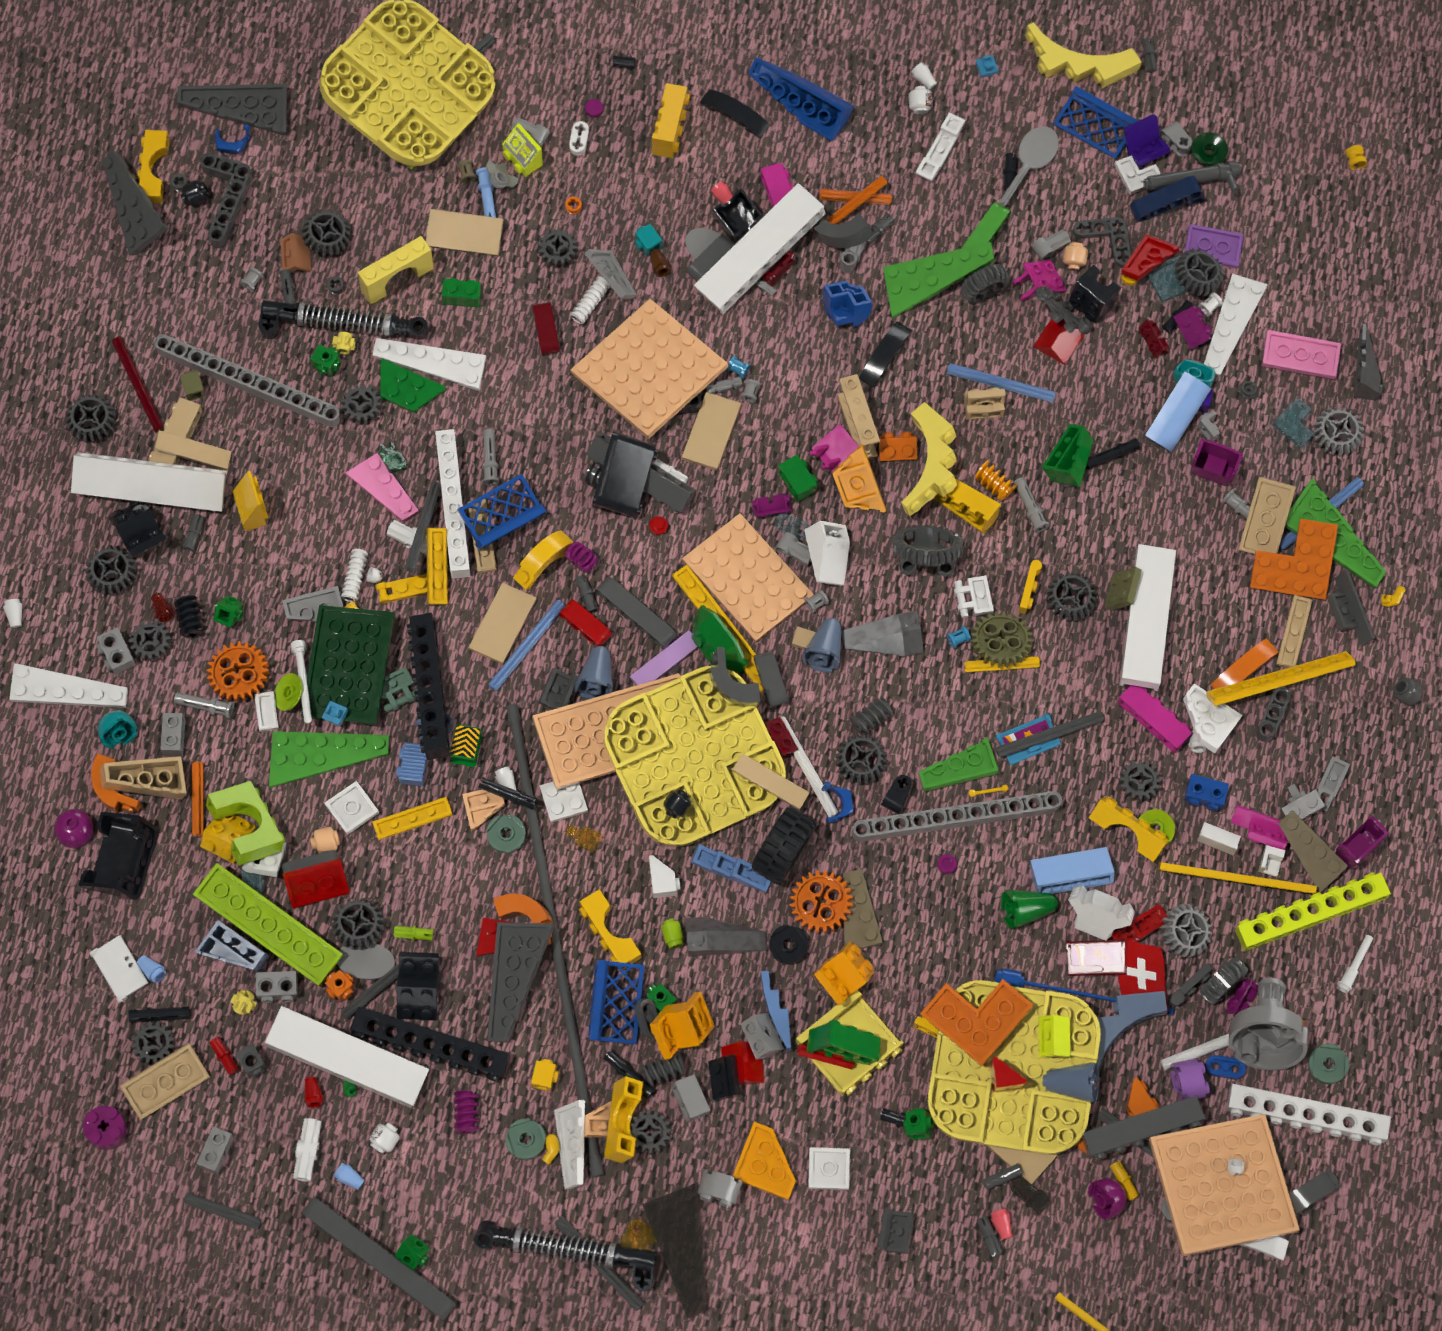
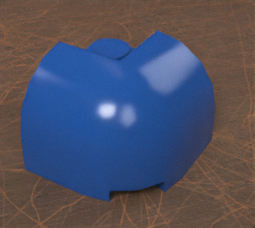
[823,281,872,327]

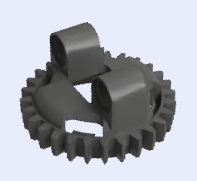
[893,524,963,577]

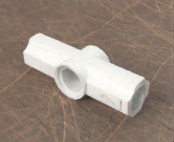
[387,520,427,555]
[293,1118,322,1182]

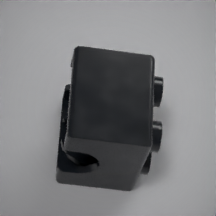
[712,188,764,245]
[1068,265,1122,323]

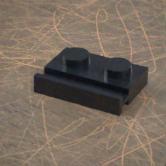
[708,1054,741,1101]

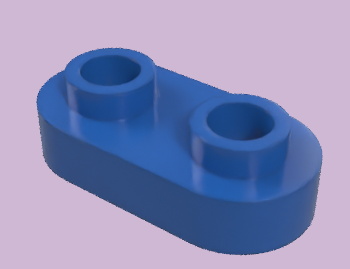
[1205,1055,1246,1080]

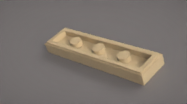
[154,430,232,470]
[467,499,497,573]
[1276,595,1312,668]
[732,753,810,810]

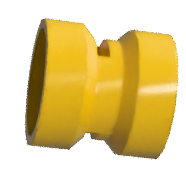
[1345,145,1367,170]

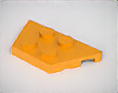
[832,444,887,512]

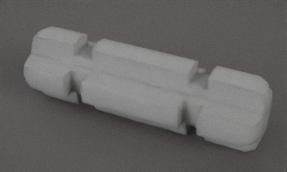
[706,377,743,394]

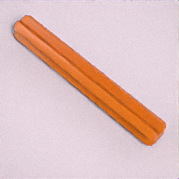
[826,176,887,224]
[819,189,892,205]
[192,761,204,837]

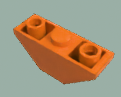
[1126,1077,1159,1117]

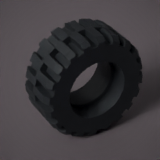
[751,807,816,884]

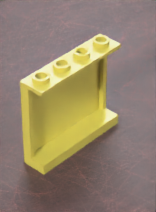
[796,990,904,1096]

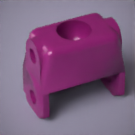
[1191,439,1243,486]
[1336,815,1389,870]

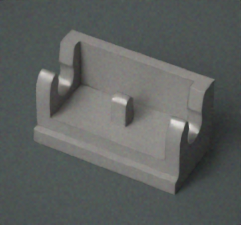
[671,1074,710,1123]

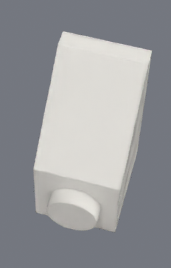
[649,855,680,898]

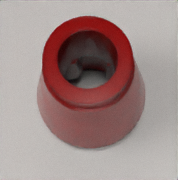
[304,1076,324,1108]

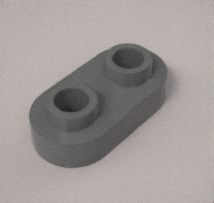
[635,999,658,1038]

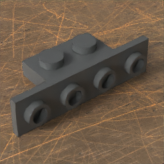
[1327,570,1375,646]

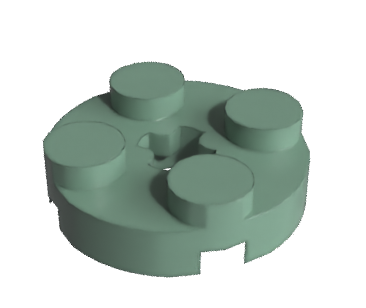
[487,814,526,854]
[1308,1044,1349,1085]
[505,1119,546,1160]

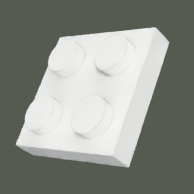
[324,781,379,835]
[540,782,588,823]
[808,1147,850,1190]

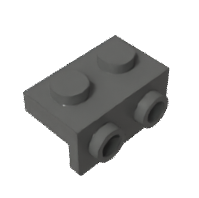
[538,668,578,710]
[878,1208,915,1254]

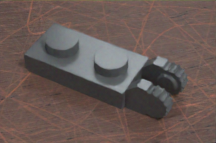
[1168,963,1213,1008]

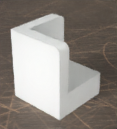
[1258,845,1285,877]

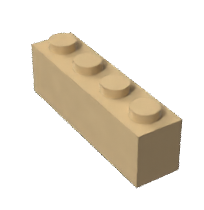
[148,397,203,465]

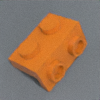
[879,432,917,461]

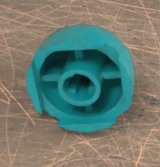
[97,710,138,749]

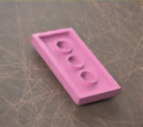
[1262,330,1341,380]

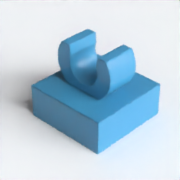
[975,55,999,78]
[322,701,348,727]

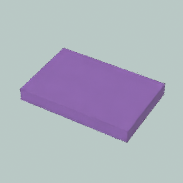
[1184,224,1244,269]

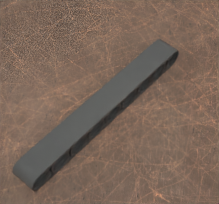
[301,1197,456,1321]

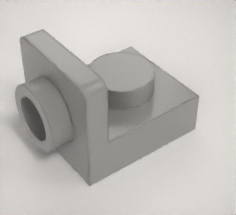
[1198,411,1220,442]

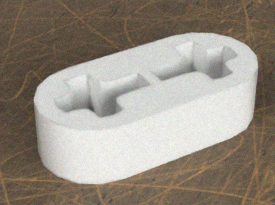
[569,121,589,155]

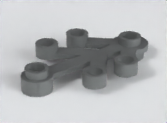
[1036,285,1093,333]

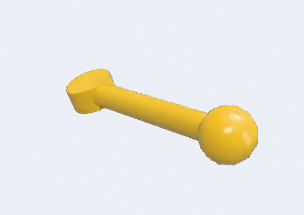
[968,785,1009,797]

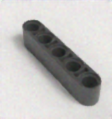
[595,576,677,650]

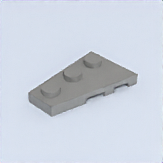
[584,249,637,299]

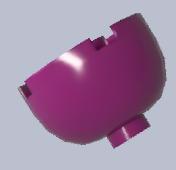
[54,809,94,849]
[1088,1178,1127,1219]

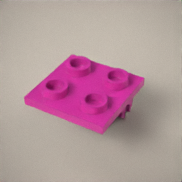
[1012,260,1067,301]
[809,424,859,473]

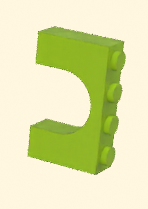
[206,781,285,866]

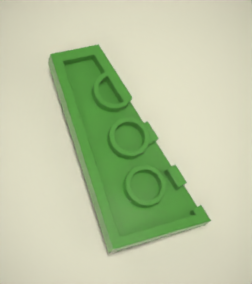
[918,737,999,792]

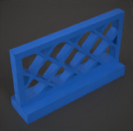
[1053,86,1138,160]
[457,474,546,550]
[588,960,644,1044]

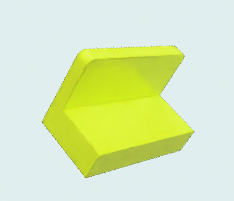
[1039,1015,1070,1057]

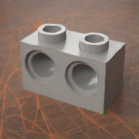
[96,627,136,675]
[161,713,185,757]
[256,971,298,1003]

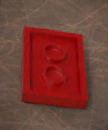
[283,858,350,909]

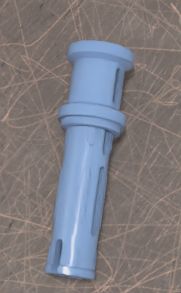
[476,167,496,218]

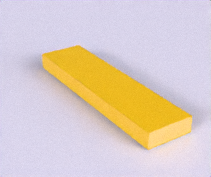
[427,528,448,605]
[372,797,453,840]

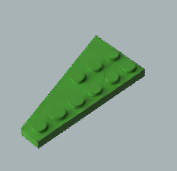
[883,242,995,319]
[1285,478,1386,588]
[269,731,390,789]

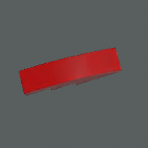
[1107,904,1167,943]

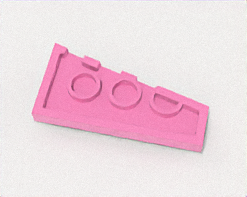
[346,453,419,522]

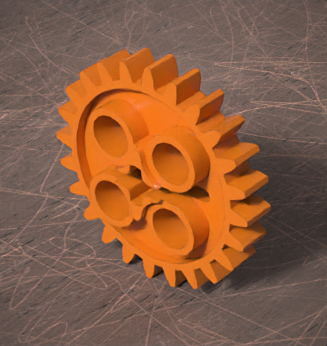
[206,641,270,703]
[790,870,853,934]

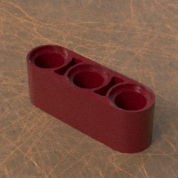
[532,302,560,355]

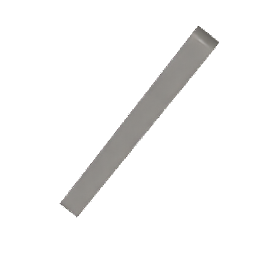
[154,334,341,427]
[852,791,1062,842]

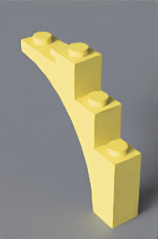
[1025,22,1142,88]
[901,402,957,516]

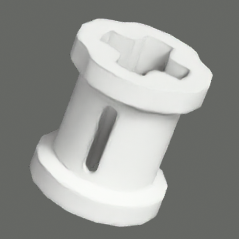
[1198,292,1223,317]

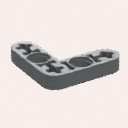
[1073,217,1131,268]

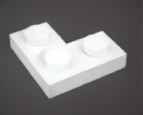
[1114,155,1161,195]

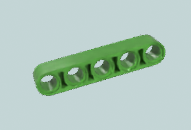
[961,202,1011,280]

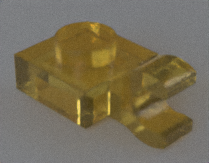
[565,825,601,853]

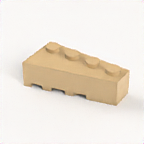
[100,756,187,799]

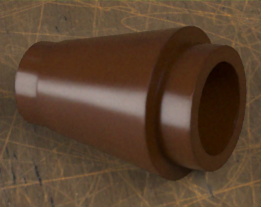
[650,249,670,277]

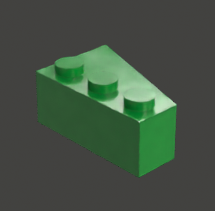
[1042,424,1094,487]
[807,1020,881,1065]

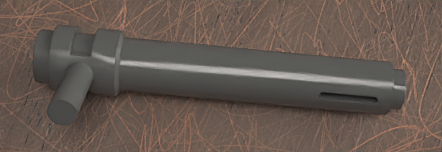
[1143,161,1241,193]

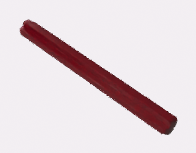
[112,336,164,433]

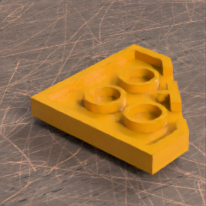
[732,1122,796,1200]

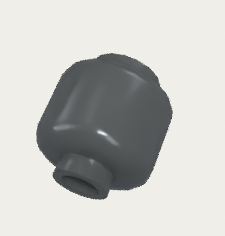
[1393,678,1423,705]

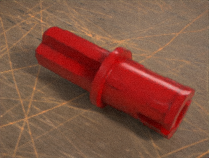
[209,1037,239,1075]

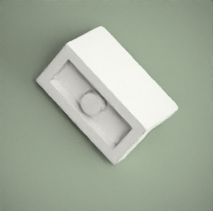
[1197,822,1241,855]

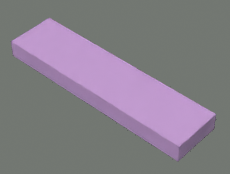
[630,630,699,686]

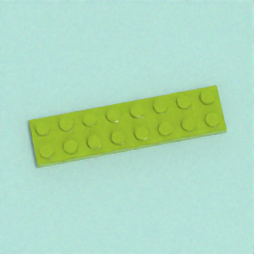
[193,863,343,987]

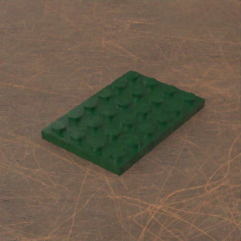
[301,605,395,726]

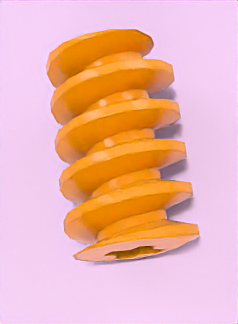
[975,460,1017,501]

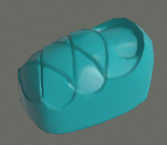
[1173,359,1215,387]

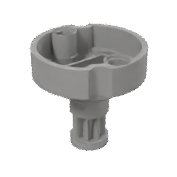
[1228,978,1308,1070]

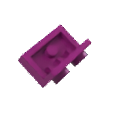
[1173,305,1213,349]

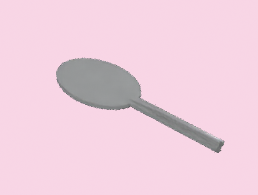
[999,126,1059,206]
[685,228,777,296]
[337,942,395,980]

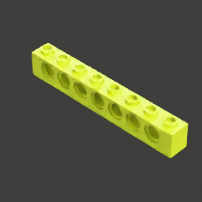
[1235,872,1391,952]

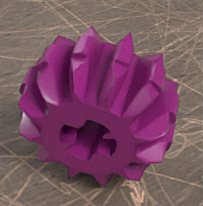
[565,542,598,572]

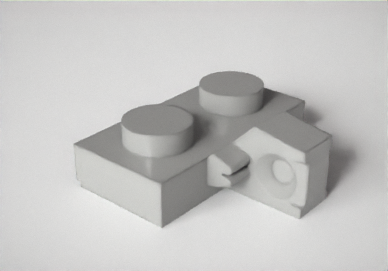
[1282,784,1326,820]

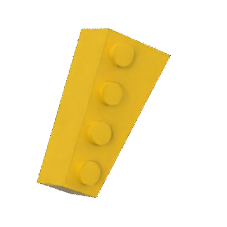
[652,83,690,158]
[933,478,1001,534]

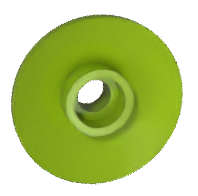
[274,673,302,711]
[1139,809,1175,845]

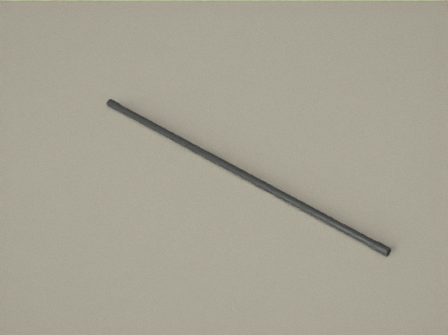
[506,704,604,1178]

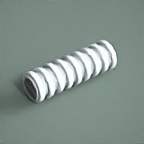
[570,276,611,324]
[341,549,368,602]

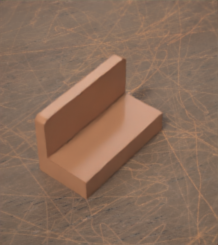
[280,233,311,273]

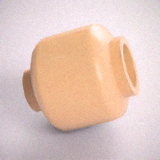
[1063,242,1088,271]
[310,827,340,853]

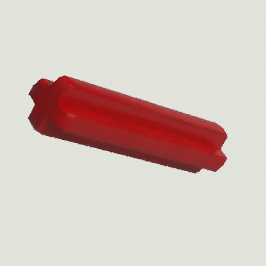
[797,1044,855,1069]

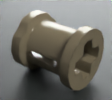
[457,160,477,184]

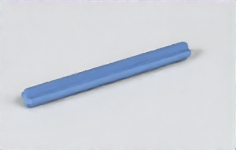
[947,363,1056,402]
[1279,477,1364,551]
[488,600,565,691]

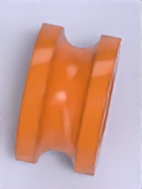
[565,196,582,215]

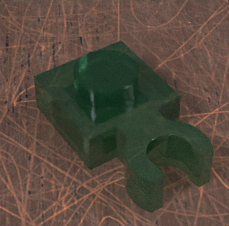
[379,442,408,473]

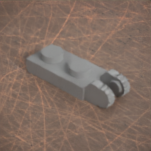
[1317,756,1350,812]

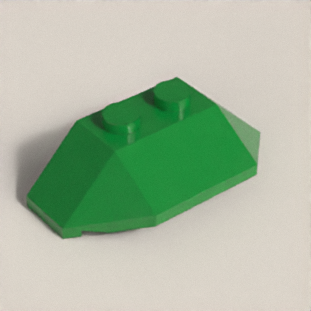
[691,605,748,675]

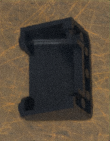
[591,431,658,518]
[78,812,158,900]

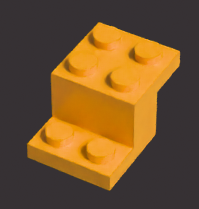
[814,941,874,1006]
[650,992,715,1060]

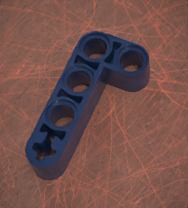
[1129,176,1205,223]

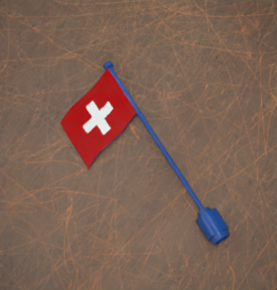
[994,938,1174,1016]

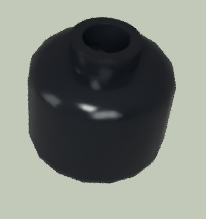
[181,180,209,207]
[663,788,692,819]

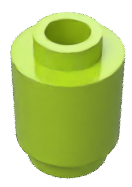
[660,919,685,949]

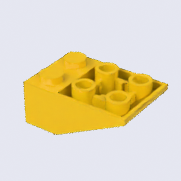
[233,471,268,531]

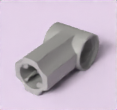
[511,117,550,147]
[1032,229,1071,261]
[839,241,866,273]
[775,532,811,566]

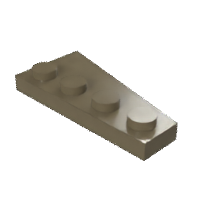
[1278,810,1348,892]
[843,869,883,949]

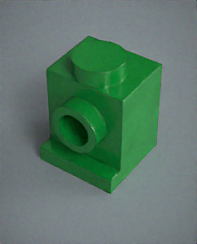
[646,983,677,1013]

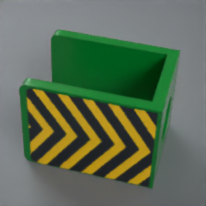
[450,724,482,767]

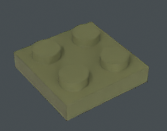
[1105,567,1142,611]

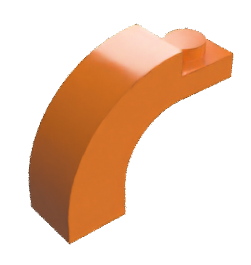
[91,753,141,813]
[493,894,553,945]

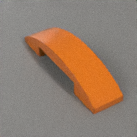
[1210,639,1279,689]

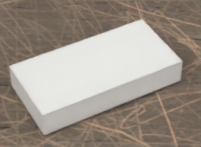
[254,691,279,732]

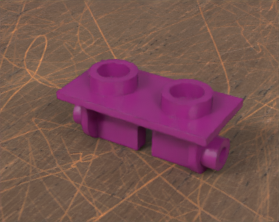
[751,493,792,517]
[1225,979,1258,1017]

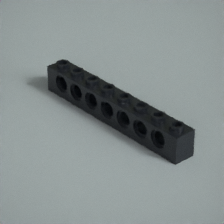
[407,612,451,760]
[350,1007,510,1082]

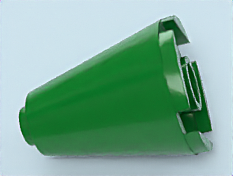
[1001,889,1058,929]

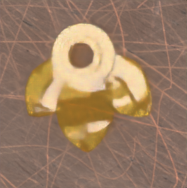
[621,1219,660,1251]

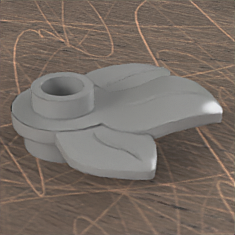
[486,160,518,189]

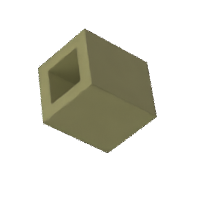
[180,370,206,401]

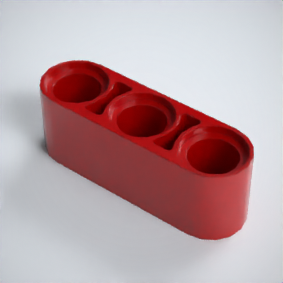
[558,599,612,647]

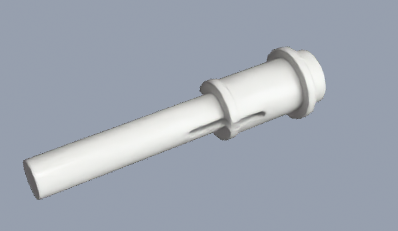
[1337,935,1373,993]

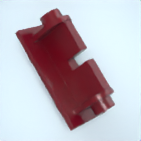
[762,251,795,287]
[1138,318,1169,359]
[764,717,799,759]

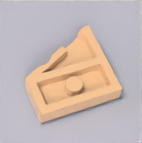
[462,790,505,831]
[584,1101,611,1138]

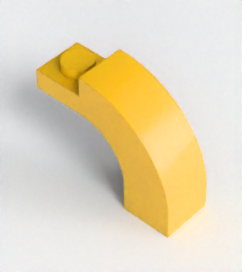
[513,530,573,590]

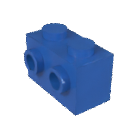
[1184,774,1229,811]

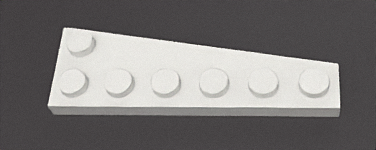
[1204,274,1267,377]
[373,338,486,391]
[9,664,128,708]

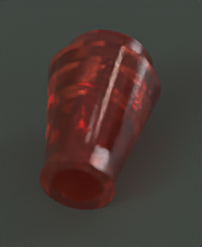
[151,593,173,622]

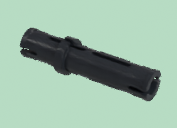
[1086,438,1140,470]
[478,777,537,810]
[129,1006,190,1023]
[603,1050,656,1099]

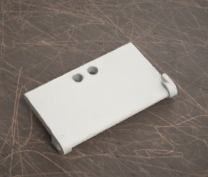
[90,935,148,1003]

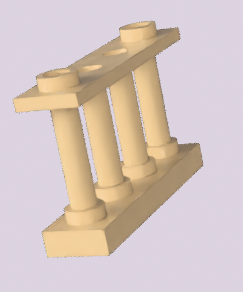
[837,374,880,460]

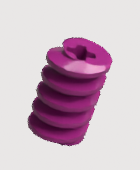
[454,1090,479,1135]

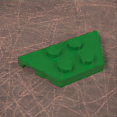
[380,358,446,413]

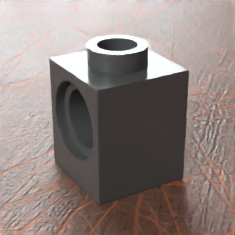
[235,1044,266,1078]

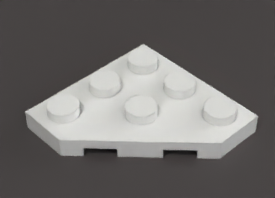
[1183,684,1243,753]

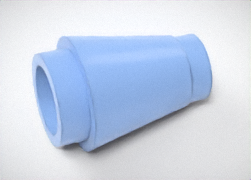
[137,955,166,983]
[333,1162,364,1190]

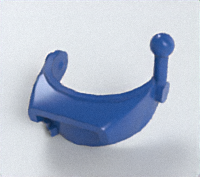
[215,124,250,154]
[821,781,853,823]

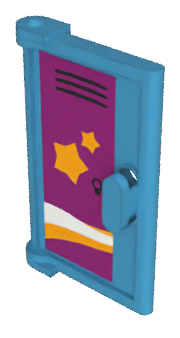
[995,713,1061,765]

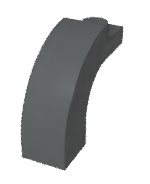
[813,213,874,248]
[709,647,760,706]
[1289,1170,1341,1216]

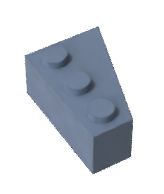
[195,920,270,972]

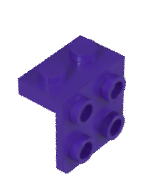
[1124,114,1170,167]

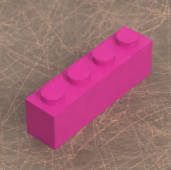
[760,163,805,230]
[1117,685,1192,754]

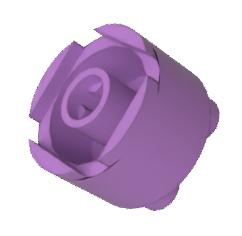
[1170,1058,1210,1101]

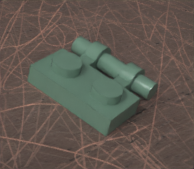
[381,667,417,713]

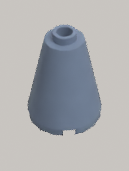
[802,618,841,673]
[575,646,613,700]
[1042,1062,1099,1103]

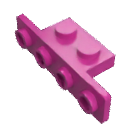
[1231,805,1290,850]

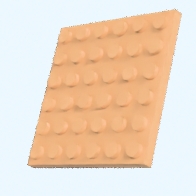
[570,299,728,439]
[1149,1114,1300,1256]

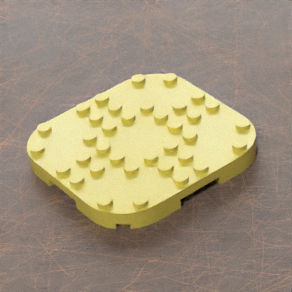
[319,0,495,166]
[604,666,786,847]
[928,980,1101,1155]

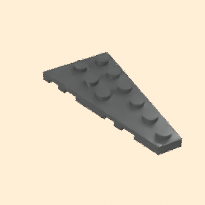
[177,84,288,136]
[102,151,169,256]
[487,922,555,1043]

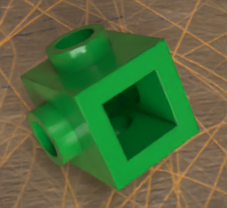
[310,344,341,376]
[213,596,244,627]
[903,1108,934,1141]
[394,1234,431,1271]

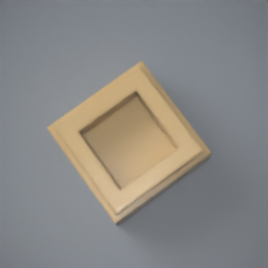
[792,627,816,650]

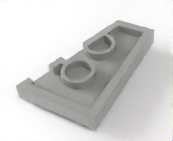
[282,586,343,622]

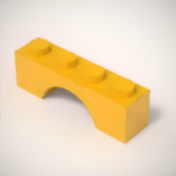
[137,130,169,204]
[1089,796,1169,862]
[578,889,641,969]
[604,1076,643,1163]

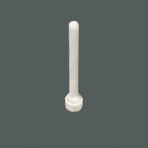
[291,640,312,723]

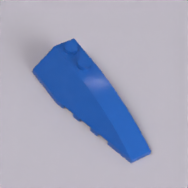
[748,57,854,141]

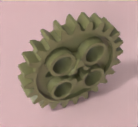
[971,611,1033,668]

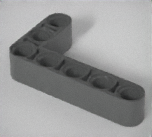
[200,153,253,248]

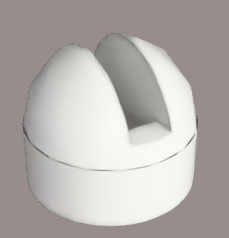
[367,567,382,583]
[1227,1159,1244,1176]

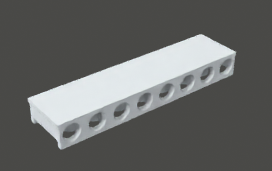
[694,183,826,314]
[71,452,227,512]
[1119,544,1176,692]
[265,1006,429,1108]

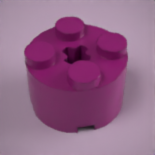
[83,1106,127,1150]

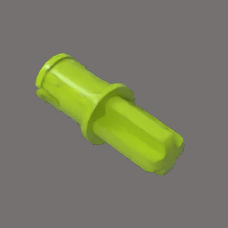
[394,925,433,941]

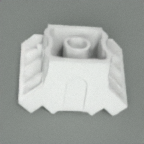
[1069,884,1135,941]

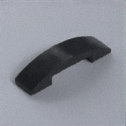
[699,89,770,138]
[859,321,913,388]

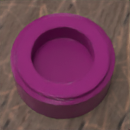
[585,99,603,118]
[937,854,957,874]

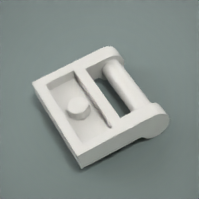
[242,843,286,877]

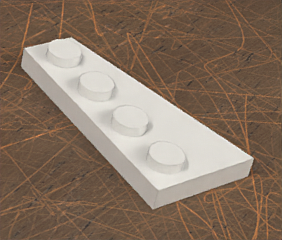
[554,1100,585,1189]

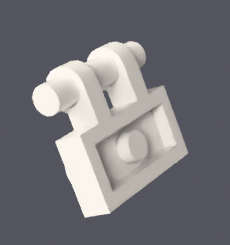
[954,576,994,618]

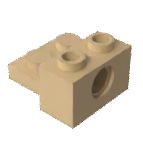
[964,387,1006,420]

